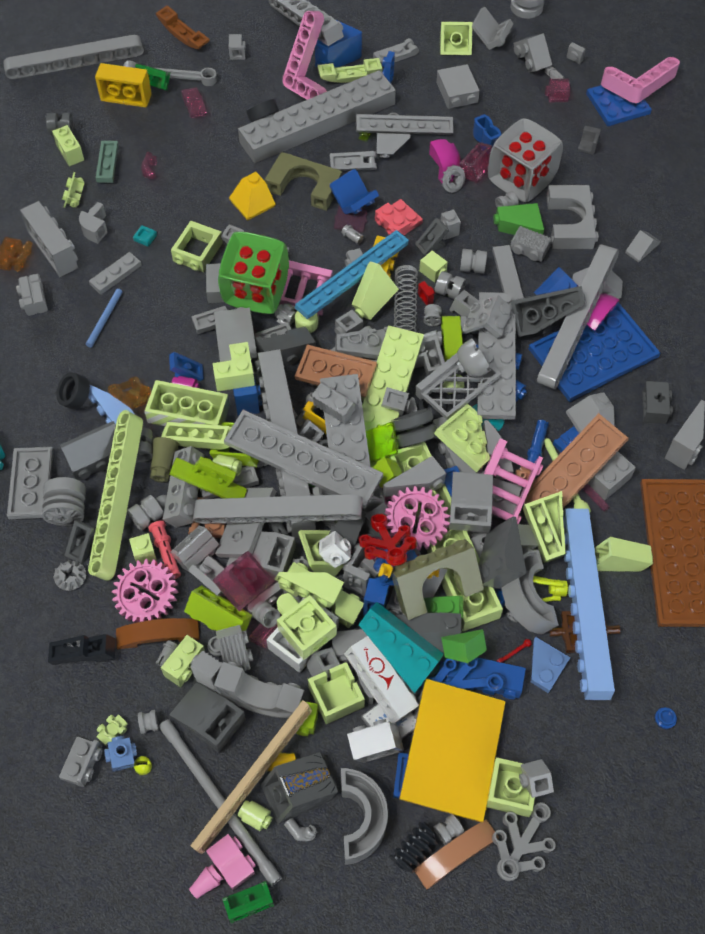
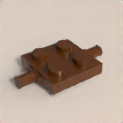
[549,611,620,653]

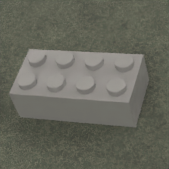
[20,201,78,277]

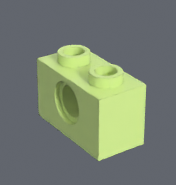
[52,125,84,166]

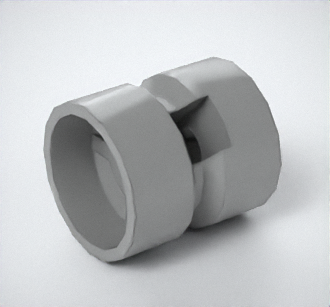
[460,249,487,274]
[435,271,466,299]
[127,495,164,531]

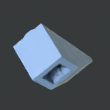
[88,385,134,424]

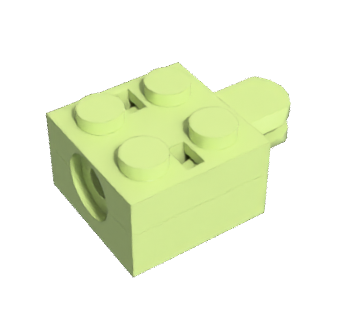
[277,593,337,660]

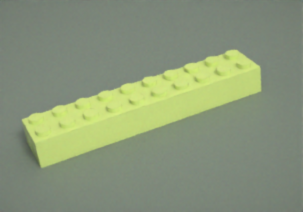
[389,441,503,631]

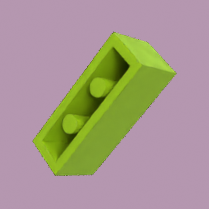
[184,585,252,631]

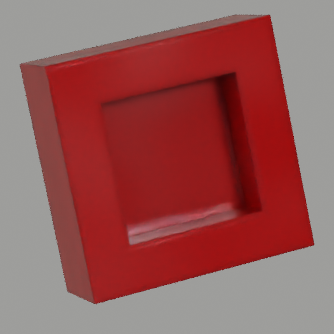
[418,281,435,306]

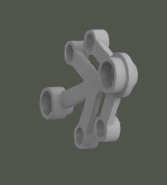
[492,803,556,881]

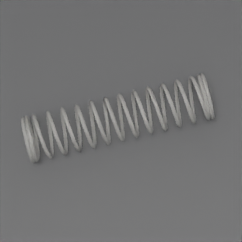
[393,265,418,332]

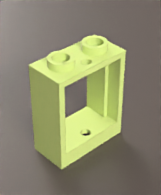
[171,221,223,272]

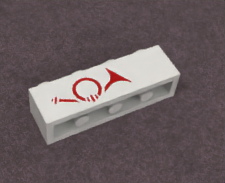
[344,636,419,723]

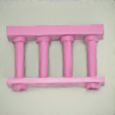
[279,261,333,316]
[483,438,543,524]

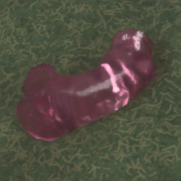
[141,152,157,179]

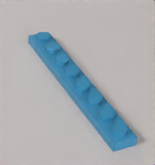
[295,230,409,320]

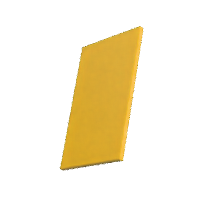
[399,679,505,822]

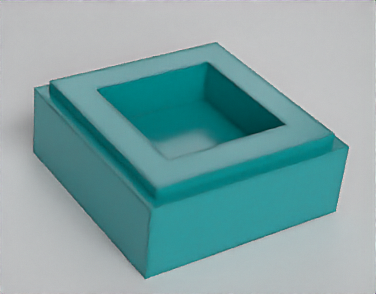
[133,225,157,247]

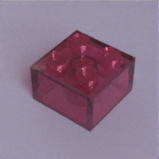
[212,551,274,611]

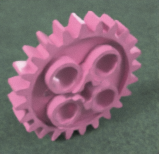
[385,486,450,551]
[112,559,178,623]

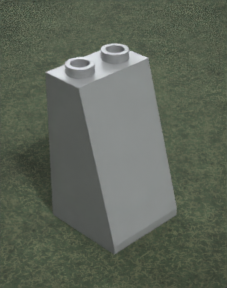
[214,307,258,374]

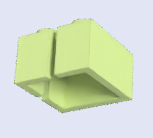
[308,662,365,724]

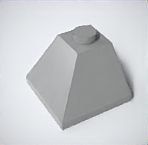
[376,133,410,157]
[566,392,614,433]

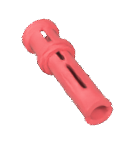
[148,521,181,579]

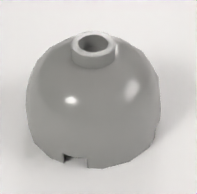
[456,338,491,377]

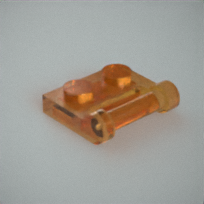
[108,376,152,409]

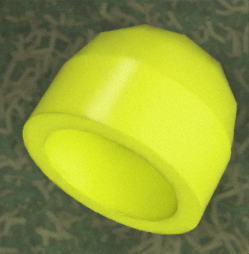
[134,756,152,775]

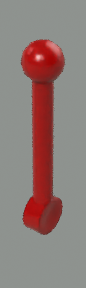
[496,639,532,663]

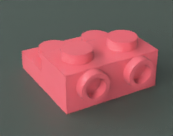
[375,199,423,236]

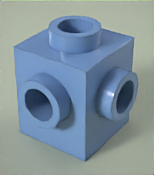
[104,736,137,772]

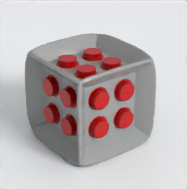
[488,118,563,202]

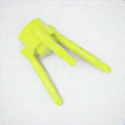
[533,576,568,602]

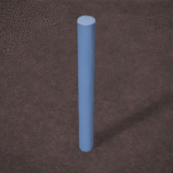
[86,288,123,348]

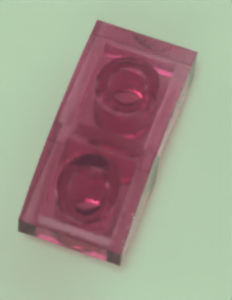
[181,87,207,118]

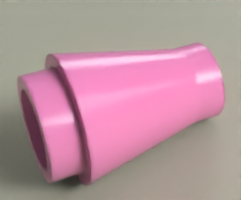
[189,865,224,899]

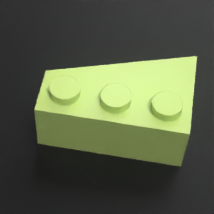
[523,491,566,564]

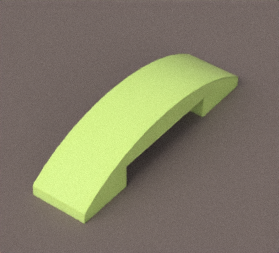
[318,58,382,83]

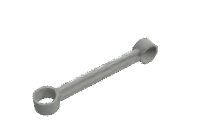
[123,61,217,86]

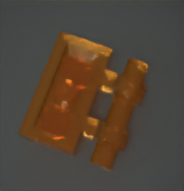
[0,237,33,272]

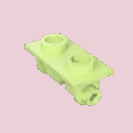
[62,172,85,208]

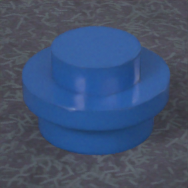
[655,707,677,729]

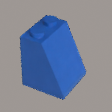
[315,20,362,68]

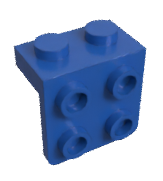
[329,169,379,215]

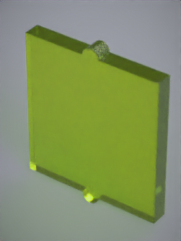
[366,422,398,463]

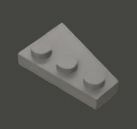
[335,327,388,359]

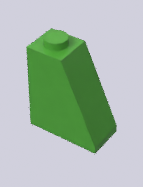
[493,203,544,235]

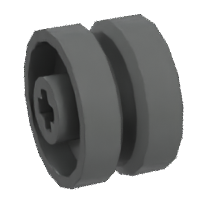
[391,408,437,447]

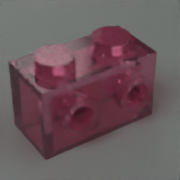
[459,142,492,182]

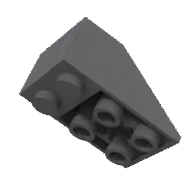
[169,682,246,753]

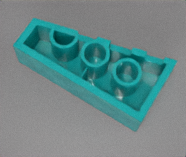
[359,602,444,693]

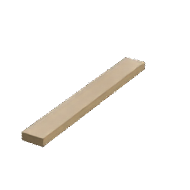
[191,701,312,854]

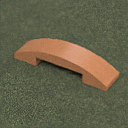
[414,819,499,890]

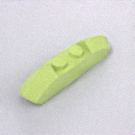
[161,422,232,449]

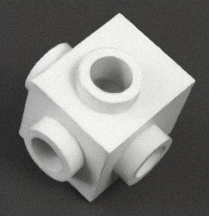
[319,531,351,568]

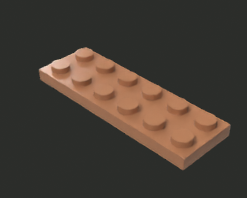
[524,413,629,508]

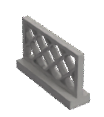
[416,353,502,420]

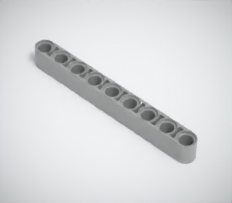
[3,35,144,79]
[537,244,619,389]
[193,494,363,524]

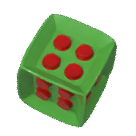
[218,232,289,314]

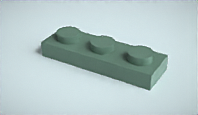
[96,141,119,183]

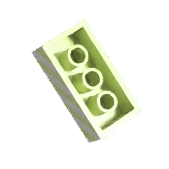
[145,380,230,426]

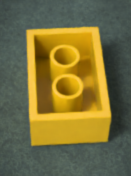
[95,63,152,108]

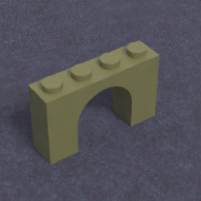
[265,152,342,211]
[391,539,484,620]

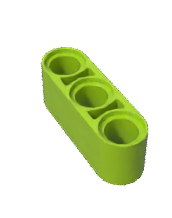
[441,316,462,362]

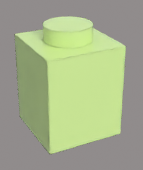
[419,251,448,283]
[129,533,157,564]

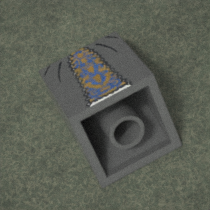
[261,752,338,825]

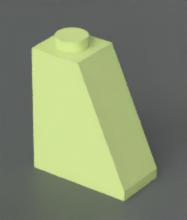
[352,261,399,320]
[594,537,653,572]

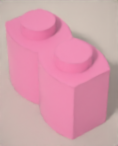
[206,834,256,890]

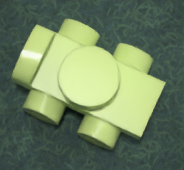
[96,715,128,746]

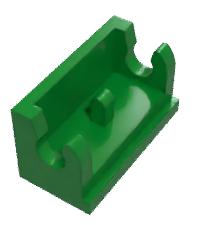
[135,64,171,90]
[222,881,274,923]

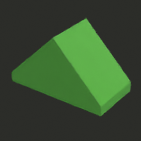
[441,629,487,663]

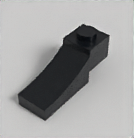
[48,634,116,665]

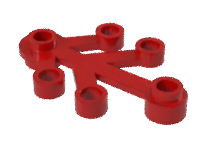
[359,514,417,566]

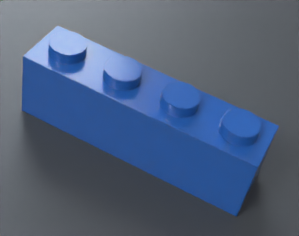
[439,658,526,699]

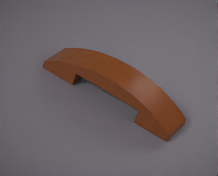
[156,5,210,49]
[116,618,200,649]

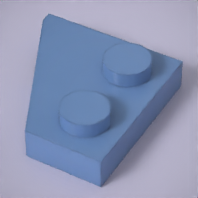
[530,637,570,693]

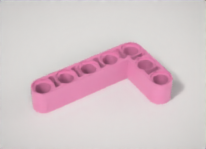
[282,11,327,100]
[601,57,680,103]

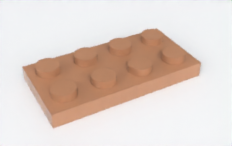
[295,345,377,397]

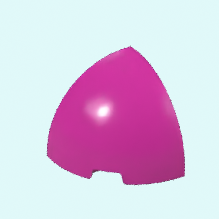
[429,139,461,184]
[587,293,619,330]

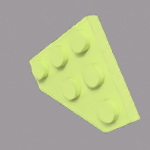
[434,404,490,473]

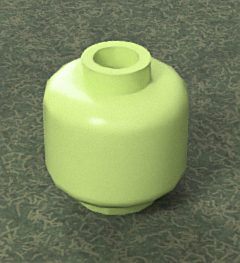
[295,311,318,333]

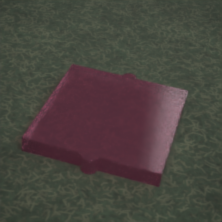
[334,206,368,233]

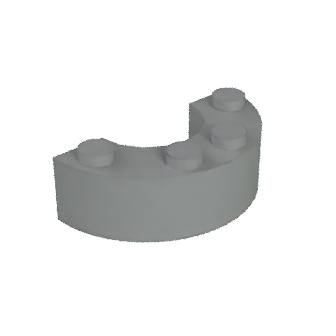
[501,550,558,634]
[214,662,304,718]
[341,768,388,865]

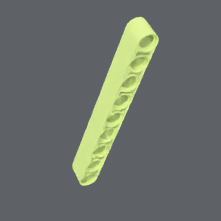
[88,410,143,581]

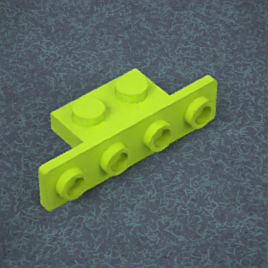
[170,456,247,499]

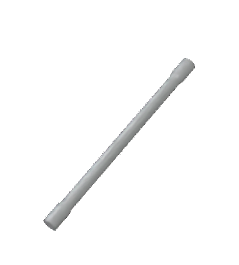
[159,719,282,886]

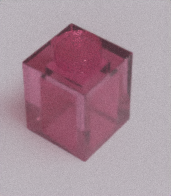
[545,79,570,102]

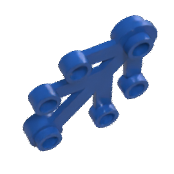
[422,657,504,691]

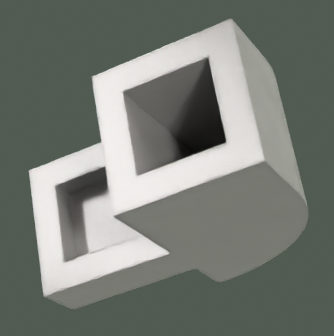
[79,202,107,244]

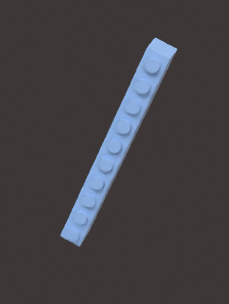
[563,509,615,700]

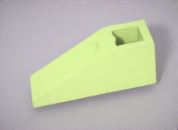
[275,572,344,608]

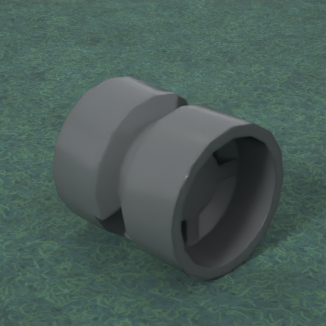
[46,113,74,135]
[136,427,153,463]

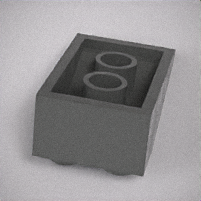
[478,516,526,589]

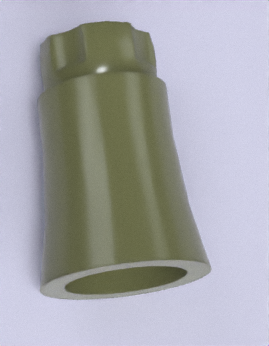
[150,437,179,483]

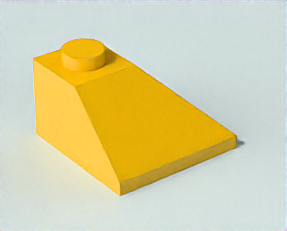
[229,172,276,221]

